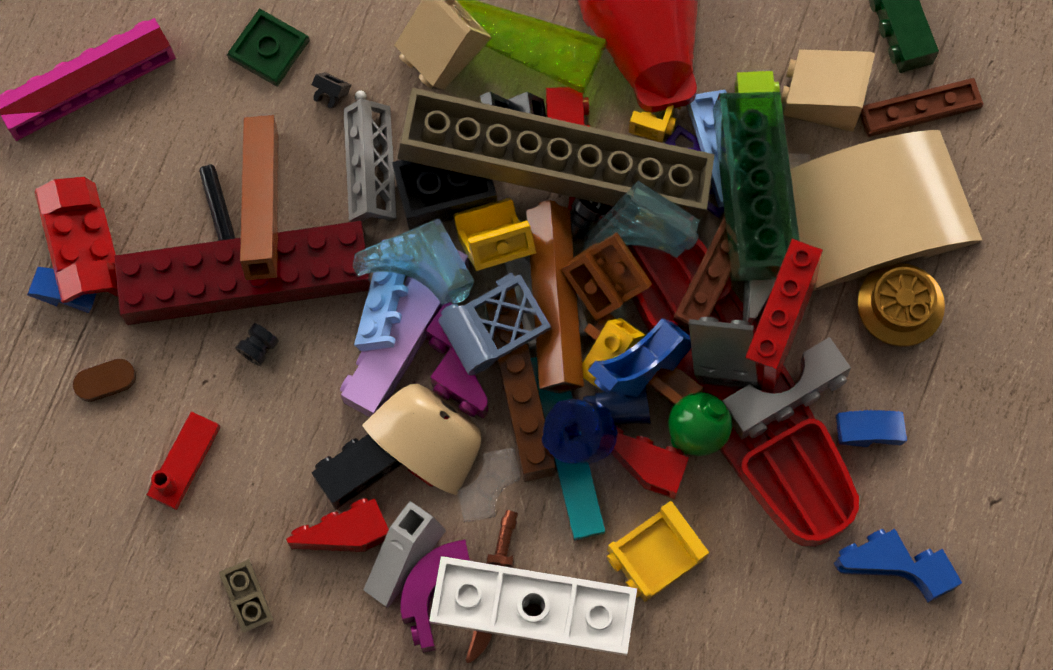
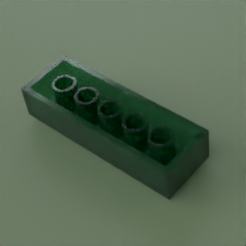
[712,92,800,281]

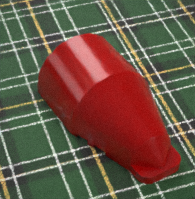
[578,0,698,112]

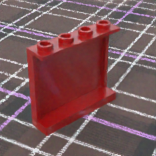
[745,239,823,394]

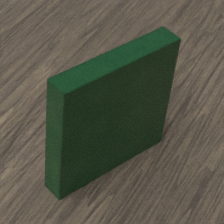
[227,8,310,87]

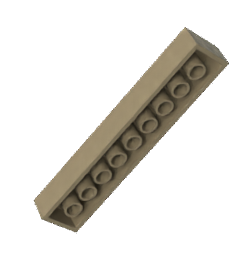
[397,88,715,224]

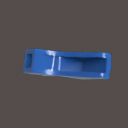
[834,529,962,603]

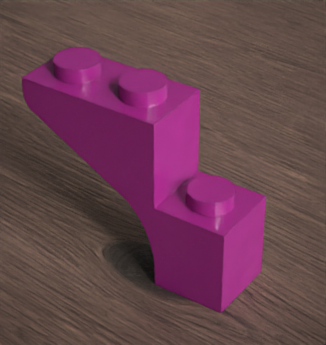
[425,301,489,419]

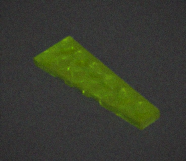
[457,0,606,94]

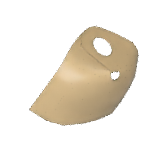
[362,384,481,495]

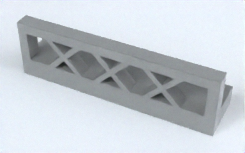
[344,99,396,222]

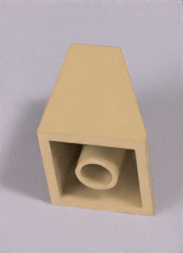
[394,0,492,90]
[780,49,875,132]

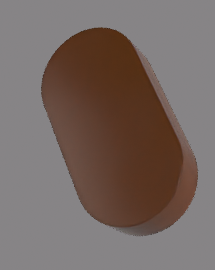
[73,359,136,402]

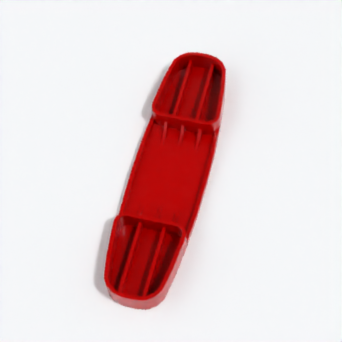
[622,214,859,547]

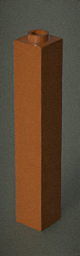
[240,115,279,280]
[526,200,584,394]

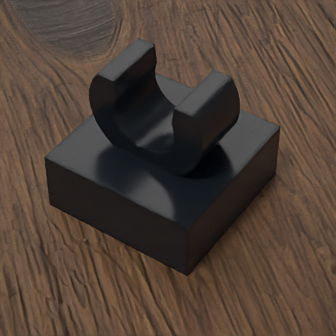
[311,72,352,108]

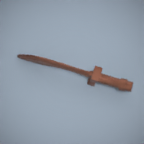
[465,510,518,663]

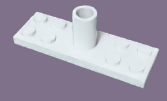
[429,556,637,656]

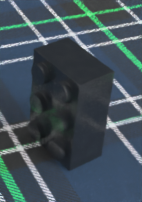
[392,160,497,231]

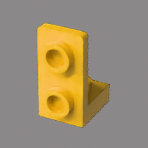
[629,105,682,143]
[582,318,646,390]

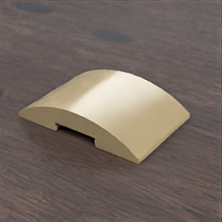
[772,130,982,291]

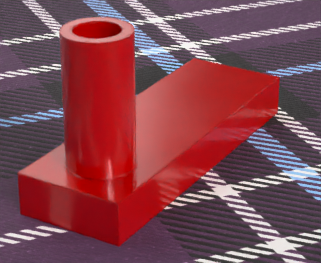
[146,411,221,511]

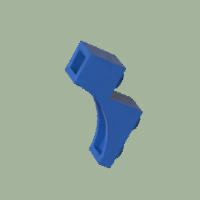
[588,318,691,397]

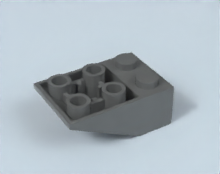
[689,317,764,390]

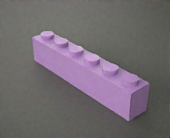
[340,239,470,417]

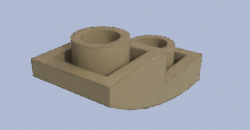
[219,559,273,633]

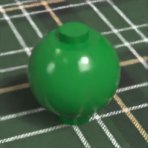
[668,392,732,456]

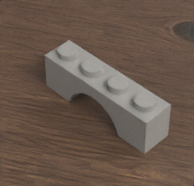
[723,337,851,440]

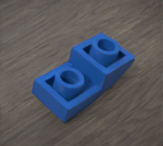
[27,267,97,313]
[835,410,907,447]

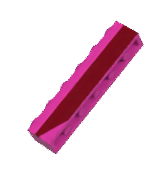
[0,18,176,141]

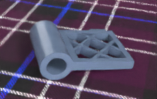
[438,272,552,376]

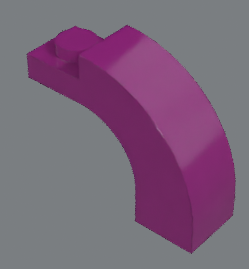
[401,539,470,653]

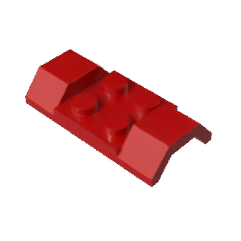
[34,177,118,303]

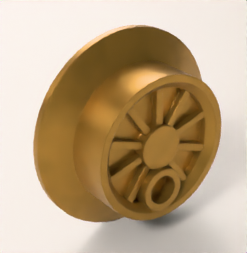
[857,263,945,347]

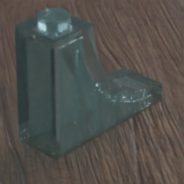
[582,181,699,258]
[352,218,474,305]

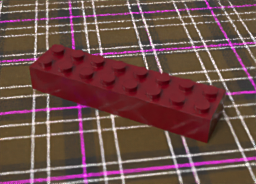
[115,221,371,325]

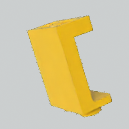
[453,197,536,271]
[606,501,709,602]

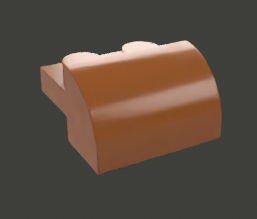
[561,232,652,321]

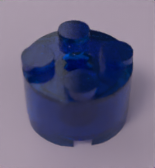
[542,399,618,464]

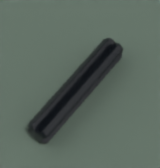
[199,164,235,241]

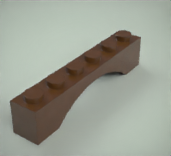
[485,288,555,482]

